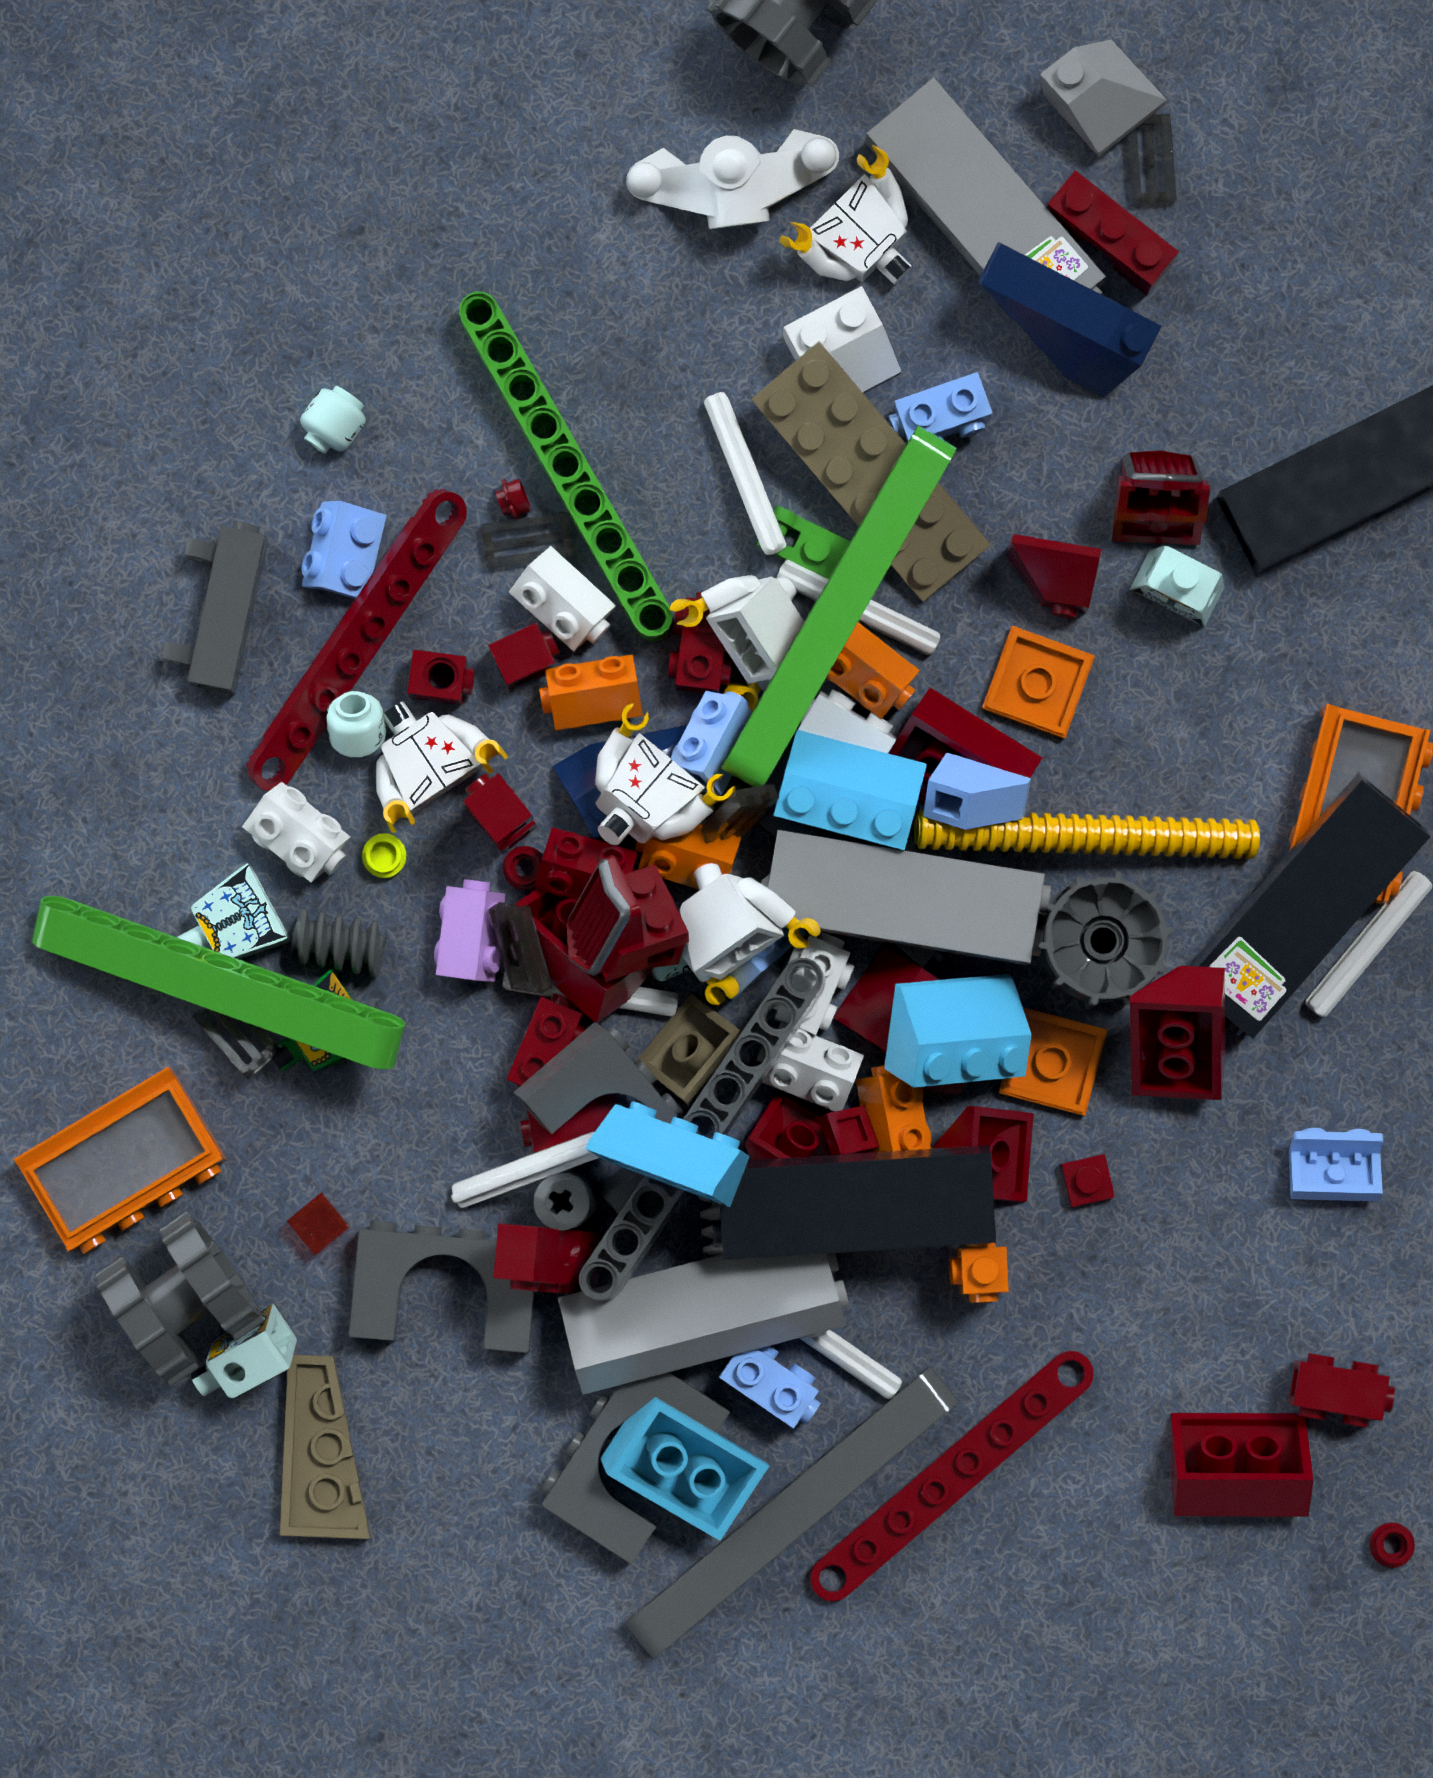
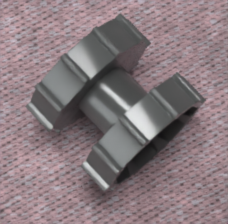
[706,0,878,90]
[1037,871,1174,1010]
[94,1210,264,1387]

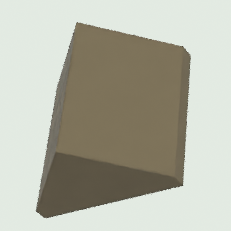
[635,994,742,1106]

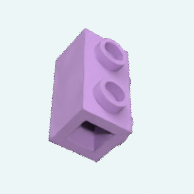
[434,879,507,982]

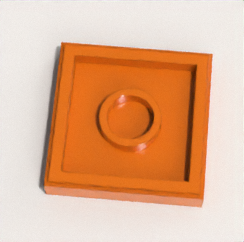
[982,626,1095,739]
[998,1007,1107,1116]

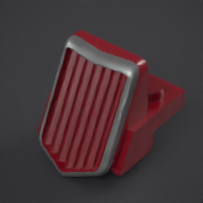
[1112,450,1210,545]
[566,855,689,982]

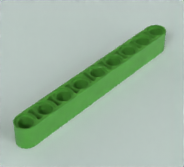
[459,291,673,642]
[721,425,957,791]
[32,896,405,1069]

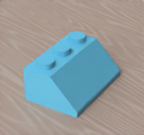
[774,730,927,850]
[884,974,1031,1088]
[586,1101,750,1207]
[600,1397,769,1541]

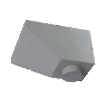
[1040,40,1167,157]

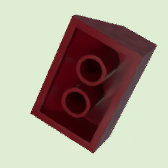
[888,688,1043,805]
[503,889,654,1023]
[1130,966,1225,1100]
[1171,1413,1314,1517]

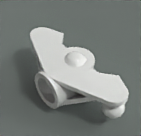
[626,129,839,229]

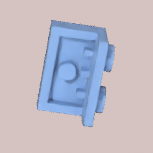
[302,501,387,599]
[1289,1128,1384,1201]

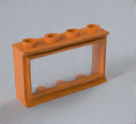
[1289,703,1433,905]
[13,1067,227,1255]

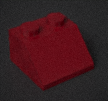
[833,945,939,1055]

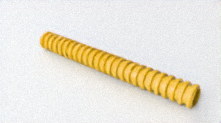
[914,809,1260,859]

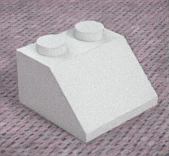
[783,286,902,393]

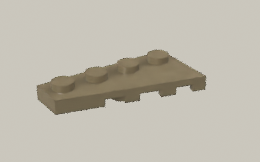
[280,1354,371,1539]

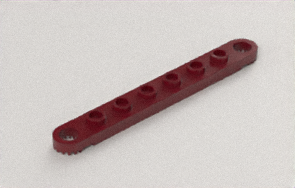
[246,489,467,791]
[810,1351,1094,1601]

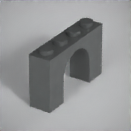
[513,1022,703,1233]
[349,1221,535,1353]
[539,1372,730,1565]

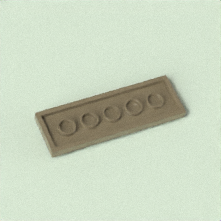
[751,341,991,602]

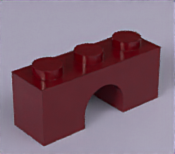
[1046,170,1179,295]
[463,773,537,854]
[493,1223,603,1294]

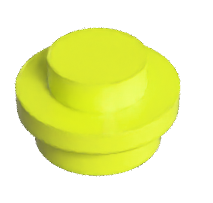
[362,834,407,878]

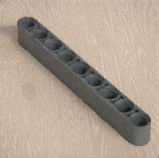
[579,958,825,1301]
[624,1366,959,1659]

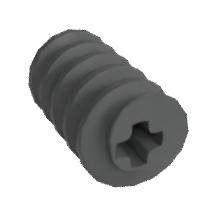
[291,908,387,978]
[534,1172,598,1230]

